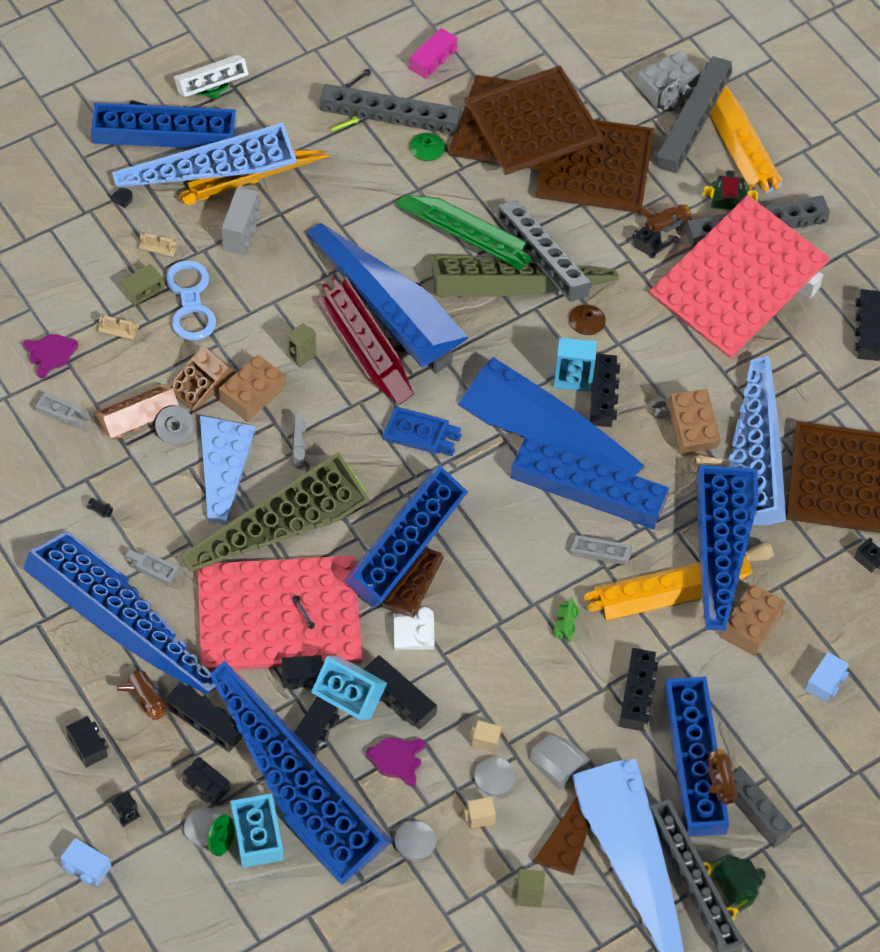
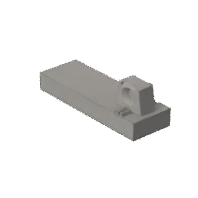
[571,535,633,565]

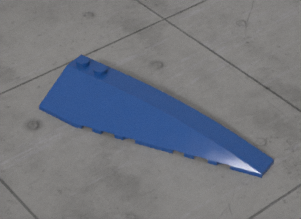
[458,357,644,476]
[696,465,759,631]

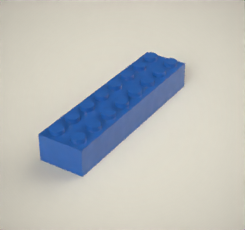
[91,103,237,148]
[510,437,669,530]
[344,466,468,607]
[664,677,730,837]

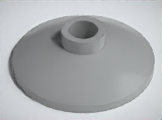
[155,406,194,444]

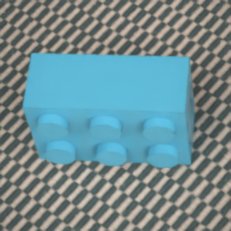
[554,338,597,392]
[311,656,387,720]
[231,793,284,868]

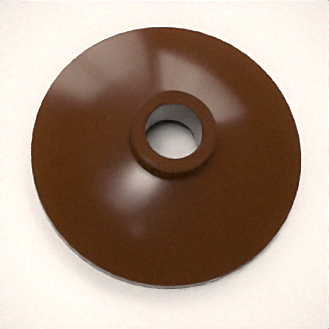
[569,304,606,335]

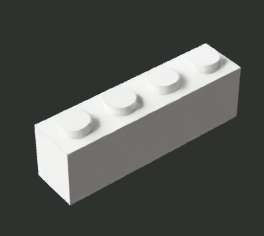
[174,55,249,97]

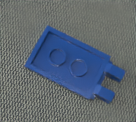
[382,407,462,456]

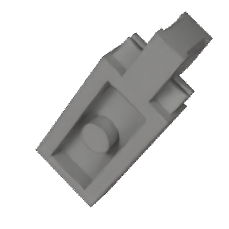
[126,549,180,586]

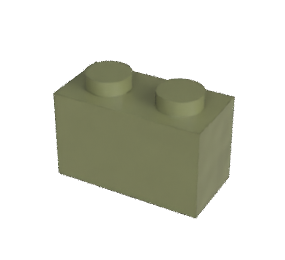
[120,264,164,306]
[286,323,316,367]
[512,869,545,908]

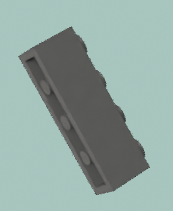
[733,765,793,848]

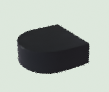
[111,188,133,208]

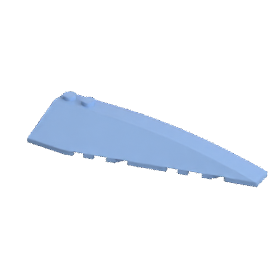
[112,123,297,187]
[729,356,786,526]
[572,759,684,952]

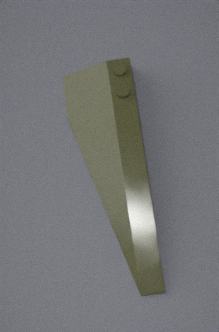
[431,255,619,298]
[180,452,370,572]

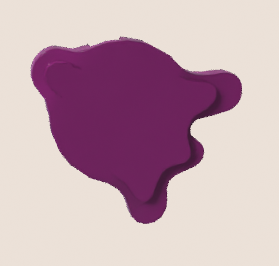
[23,334,78,378]
[366,738,425,786]

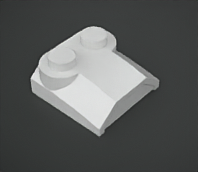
[394,607,434,650]

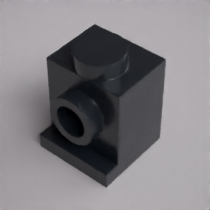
[632,226,662,255]
[854,537,880,573]
[110,791,140,827]

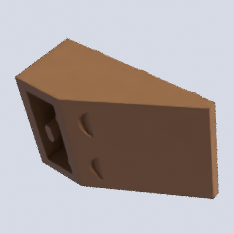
[168,345,237,411]

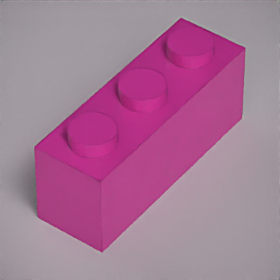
[409,28,458,79]

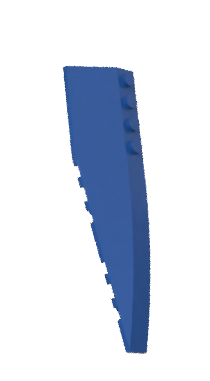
[306,223,468,368]
[23,531,216,694]
[210,661,392,885]

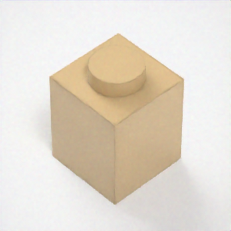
[470,720,502,753]
[464,797,496,828]

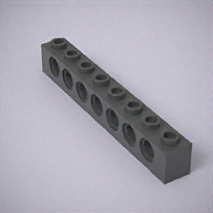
[320,84,461,135]
[685,195,830,248]
[497,200,591,302]
[650,799,744,952]

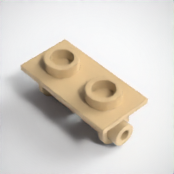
[139,232,179,257]
[98,315,139,340]

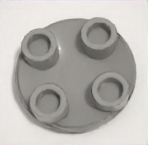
[660,79,691,111]
[475,757,516,797]
[184,808,222,848]
[395,821,436,860]

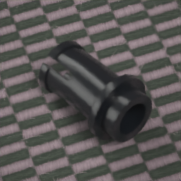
[87,498,113,518]

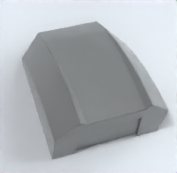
[530,734,590,790]

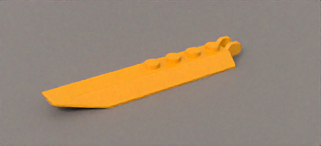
[710,86,783,193]
[179,150,329,206]
[584,556,753,621]

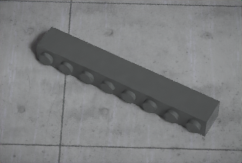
[655,56,733,173]

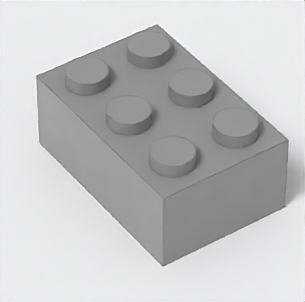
[636,51,700,108]
[222,187,261,255]

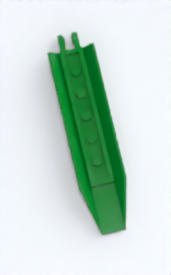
[394,195,531,270]

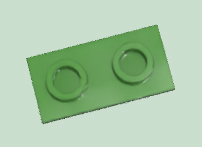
[554,598,579,642]

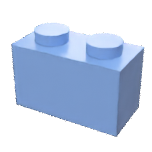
[805,652,849,703]
[61,838,111,887]

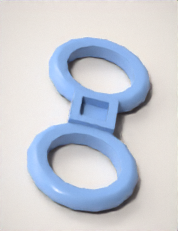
[166,260,216,341]

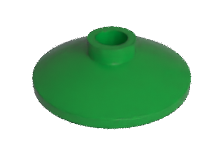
[196,82,230,99]
[410,133,445,161]
[208,814,234,856]

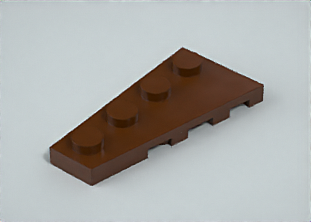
[382,548,444,618]
[534,797,590,876]

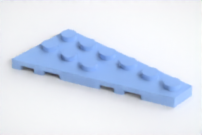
[200,416,255,525]

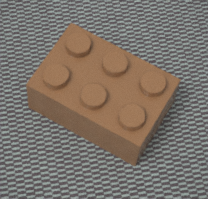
[219,354,286,422]
[667,388,721,455]
[721,583,786,657]

